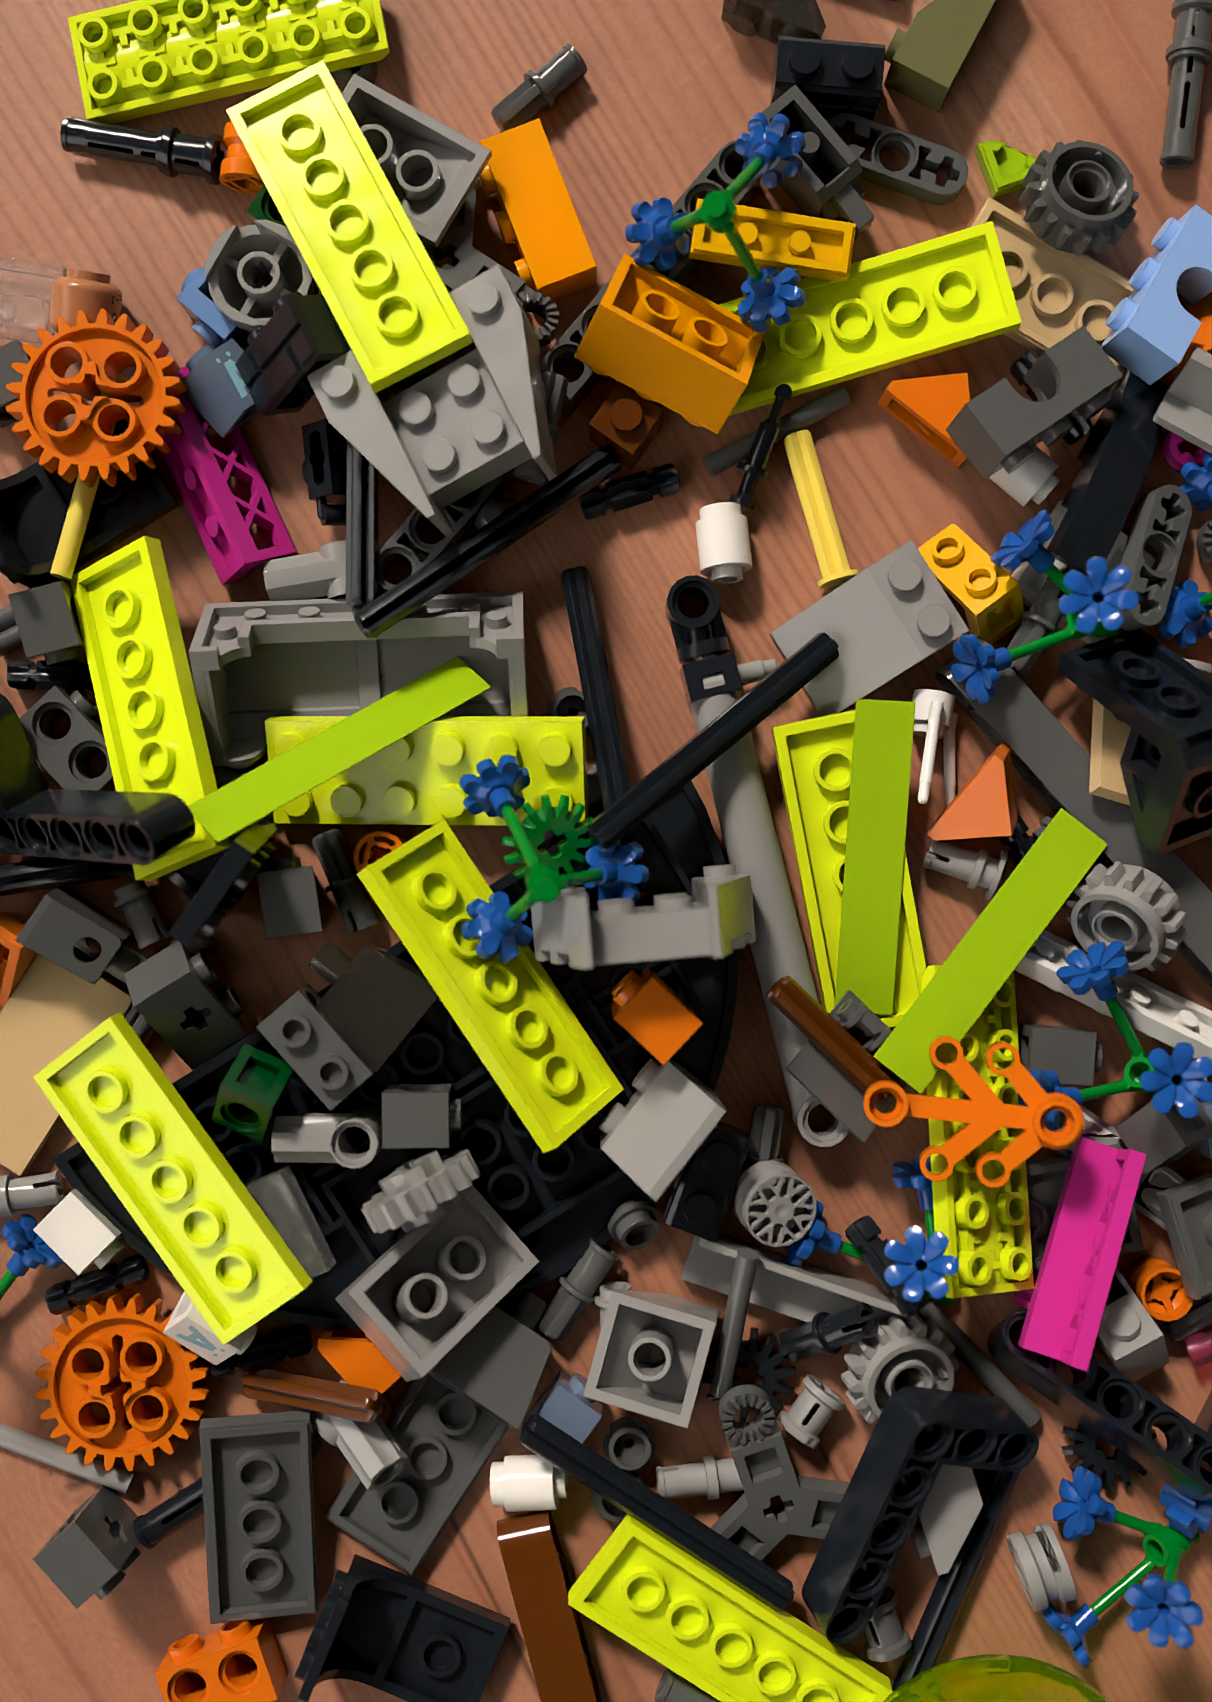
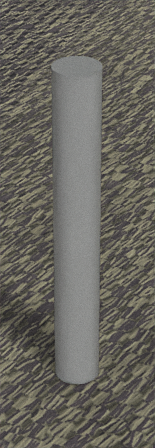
[0,1422,136,1494]

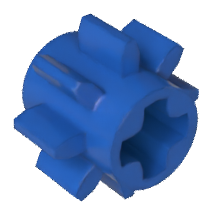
[1160,1466,1212,1539]

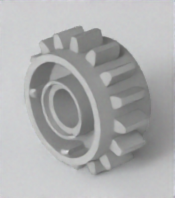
[1066,861,1187,972]
[841,1313,960,1424]

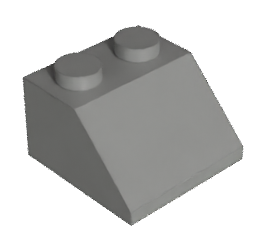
[598,1058,726,1201]
[583,1289,718,1429]

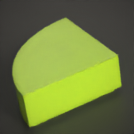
[974,141,1036,199]

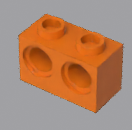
[611,967,703,1065]
[155,1618,288,1702]

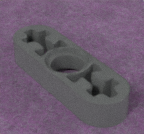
[828,112,968,205]
[1119,484,1192,631]

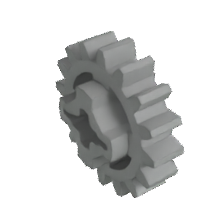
[361,1149,480,1234]

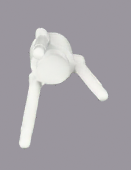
[912,689,958,806]

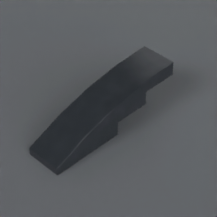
[1047,368,1169,576]

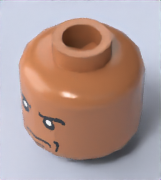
[49,268,123,332]

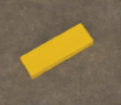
[689,199,856,283]

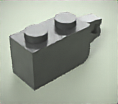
[761,85,875,241]

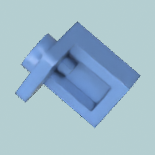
[176,265,248,349]

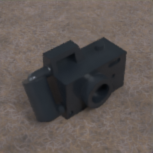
[302,419,347,526]

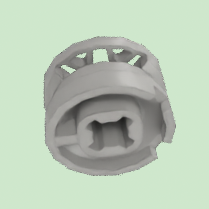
[732,1160,816,1247]
[1006,1522,1077,1612]

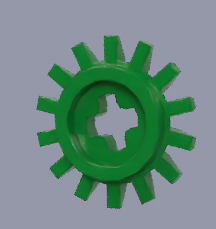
[502,794,596,879]

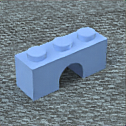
[1101,204,1212,385]

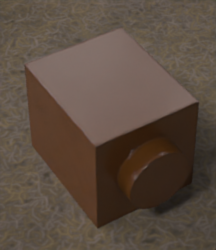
[589,382,663,470]

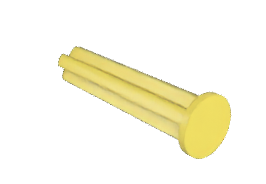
[783,430,858,589]

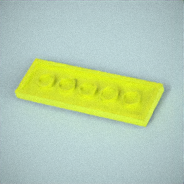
[226,60,473,394]
[718,221,1022,416]
[70,536,231,880]
[771,710,927,1027]
[265,716,589,826]
[357,819,624,1153]
[33,1012,312,1345]
[568,1514,893,1702]

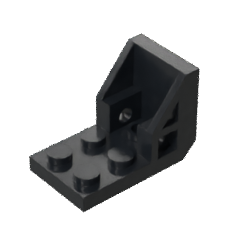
[1057,629,1212,857]

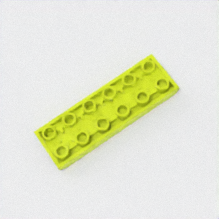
[68,0,390,124]
[921,965,1034,1299]

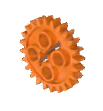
[6,309,187,488]
[34,1293,212,1471]

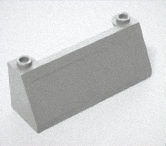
[189,591,529,769]

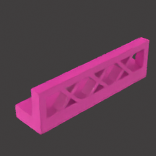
[139,367,296,585]
[1018,1137,1147,1371]

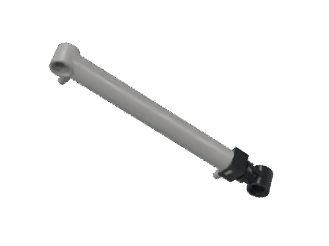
[665,575,848,1147]

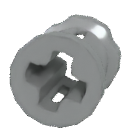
[777,1374,846,1449]

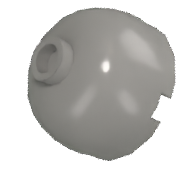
[205,219,316,333]

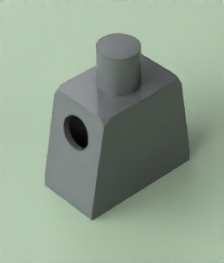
[15,886,147,984]
[427,1289,552,1429]

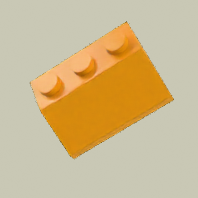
[574,253,764,434]

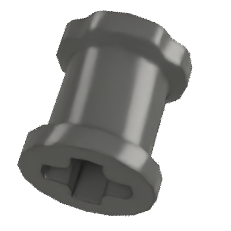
[864,1586,912,1662]

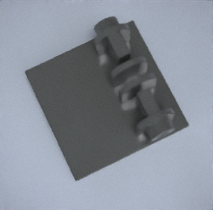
[786,990,908,1143]

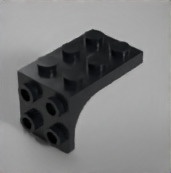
[0,419,180,589]
[164,783,280,947]
[294,1554,510,1702]

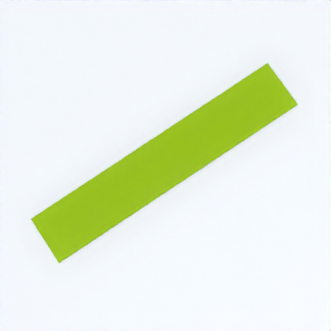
[188,656,491,843]
[835,699,916,1015]
[873,808,1108,1094]

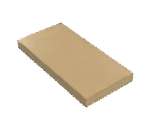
[971,197,1134,396]
[0,954,133,1176]

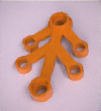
[863,1035,1085,1188]

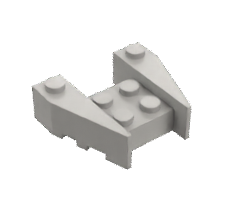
[307,264,557,537]
[531,864,756,969]

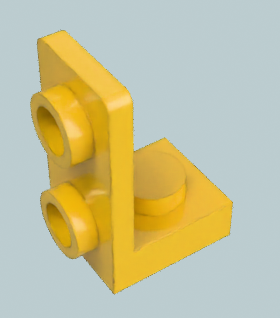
[918,524,1024,645]

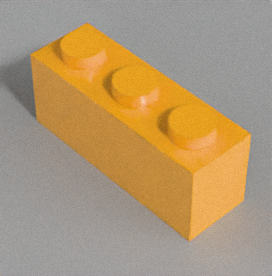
[479,118,597,302]

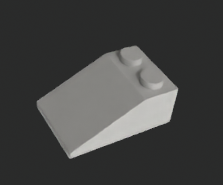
[342,74,492,247]
[769,540,969,716]
[335,1185,539,1382]

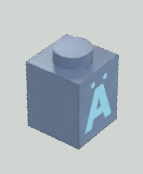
[182,338,258,438]
[522,1369,603,1444]

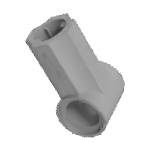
[263,540,346,601]
[272,1109,382,1169]
[310,1379,408,1490]

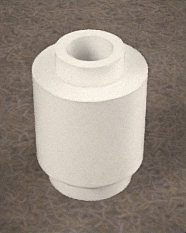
[989,446,1060,507]
[695,502,753,584]
[490,1454,569,1512]

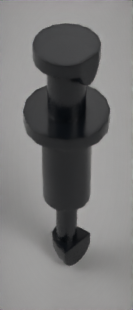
[729,384,792,509]

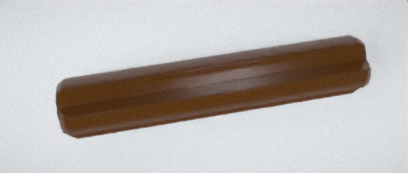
[767,976,898,1103]
[241,1367,384,1423]

